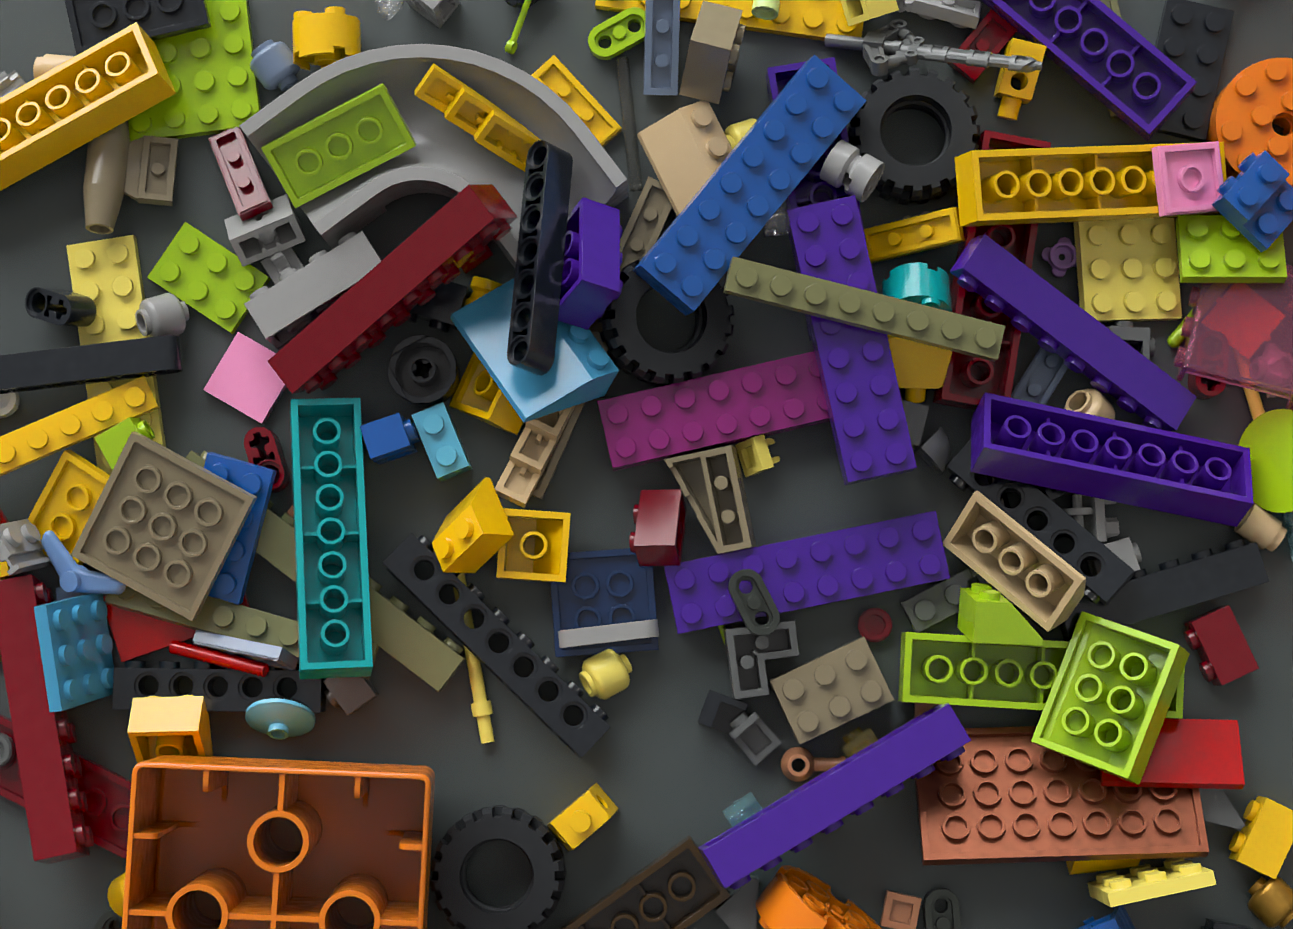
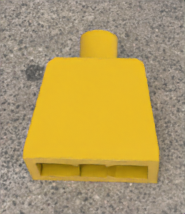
[994,38,1047,121]
[887,335,952,403]
[547,782,619,851]

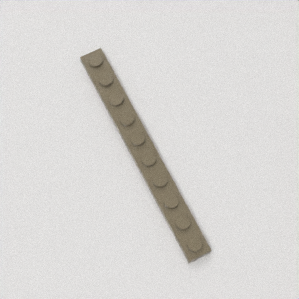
[532,176,673,500]

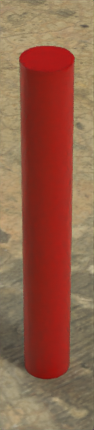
[169,640,269,677]

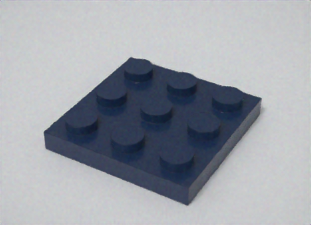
[551,548,659,657]

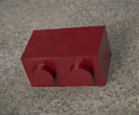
[629,489,687,566]
[1184,605,1259,686]

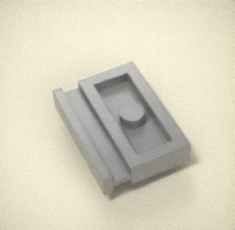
[0,519,51,576]

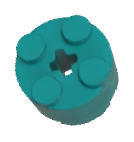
[882,262,952,312]

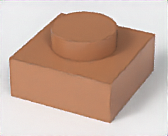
[880,890,922,929]

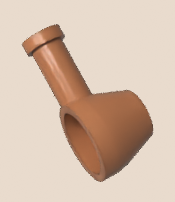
[780,747,846,782]

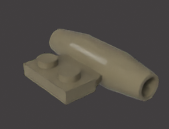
[83,120,179,234]

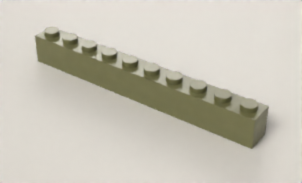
[186,450,466,692]

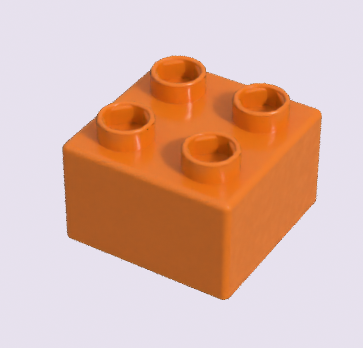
[122,754,435,929]

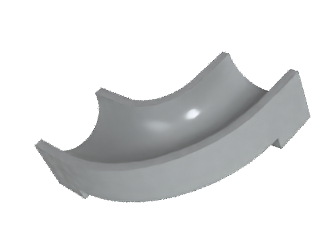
[239,44,629,268]

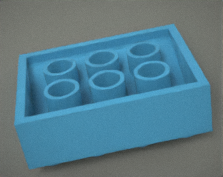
[450,278,619,422]

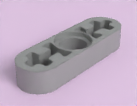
[558,619,660,648]

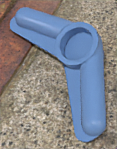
[41,530,126,594]

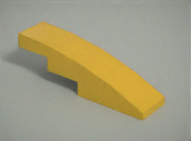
[414,63,541,172]

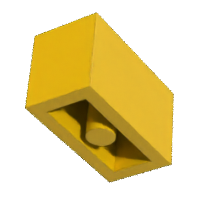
[1229,796,1293,880]

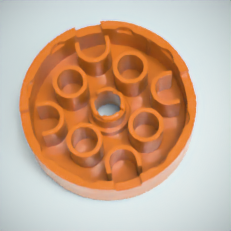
[1206,58,1293,187]
[755,865,882,929]

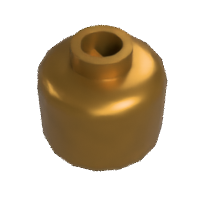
[1247,876,1293,929]

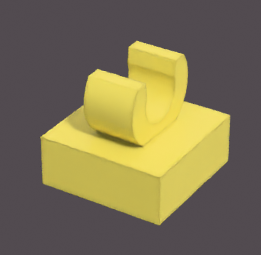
[735,434,780,477]

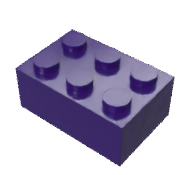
[558,197,623,330]

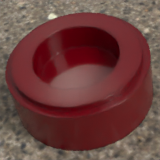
[857,608,892,642]

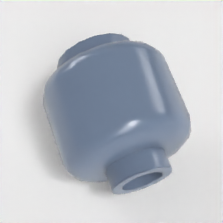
[250,39,300,92]

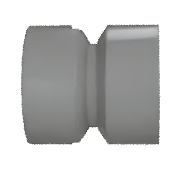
[820,140,885,202]

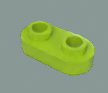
[588,7,645,60]

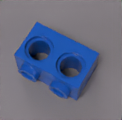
[360,413,420,465]

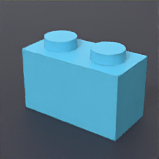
[411,402,472,482]

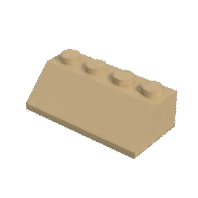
[637,100,733,216]
[943,490,1086,632]

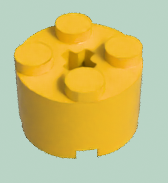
[292,6,361,71]

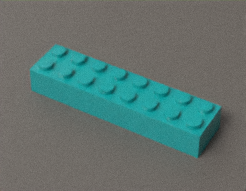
[290,398,373,679]

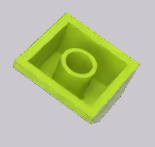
[957,583,1043,646]

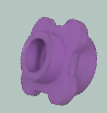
[1041,237,1077,277]

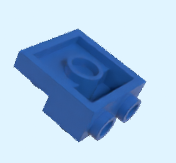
[1212,150,1293,252]

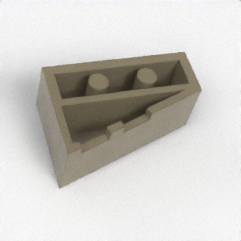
[664,445,757,554]

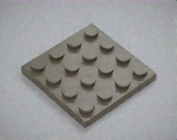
[71,431,257,621]

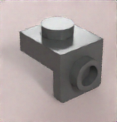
[1107,321,1155,360]
[728,711,781,766]

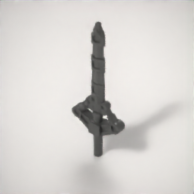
[825,19,1043,77]

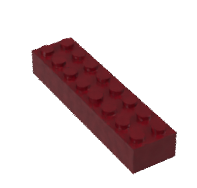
[933,130,1051,410]
[268,184,518,394]
[0,574,94,864]

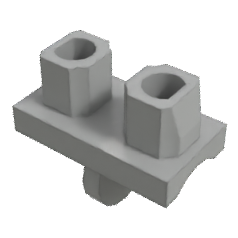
[1063,494,1120,542]

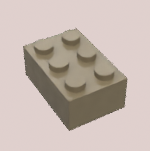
[768,637,894,744]

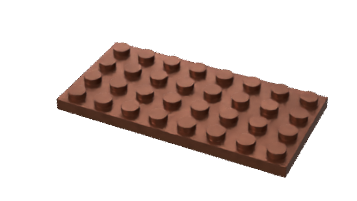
[915,726,1209,865]

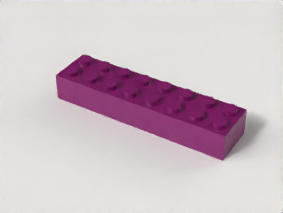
[597,351,830,471]

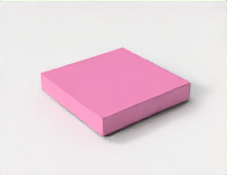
[1151,141,1224,217]
[203,332,286,425]

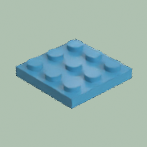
[34,594,114,712]

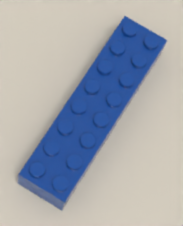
[633,55,867,316]

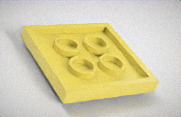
[1073,218,1182,322]
[1087,858,1216,907]

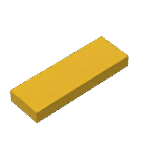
[531,55,622,147]
[864,207,965,264]

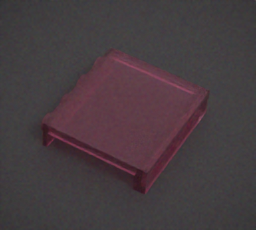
[1174,264,1293,410]

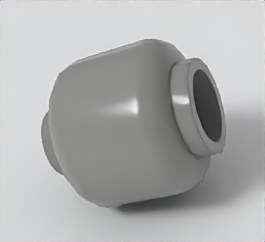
[135,293,189,337]

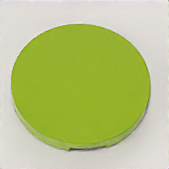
[1238,409,1293,513]

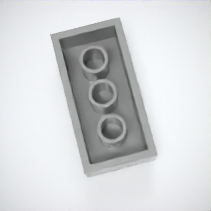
[244,231,382,348]

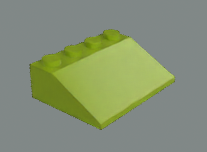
[1031,611,1190,785]

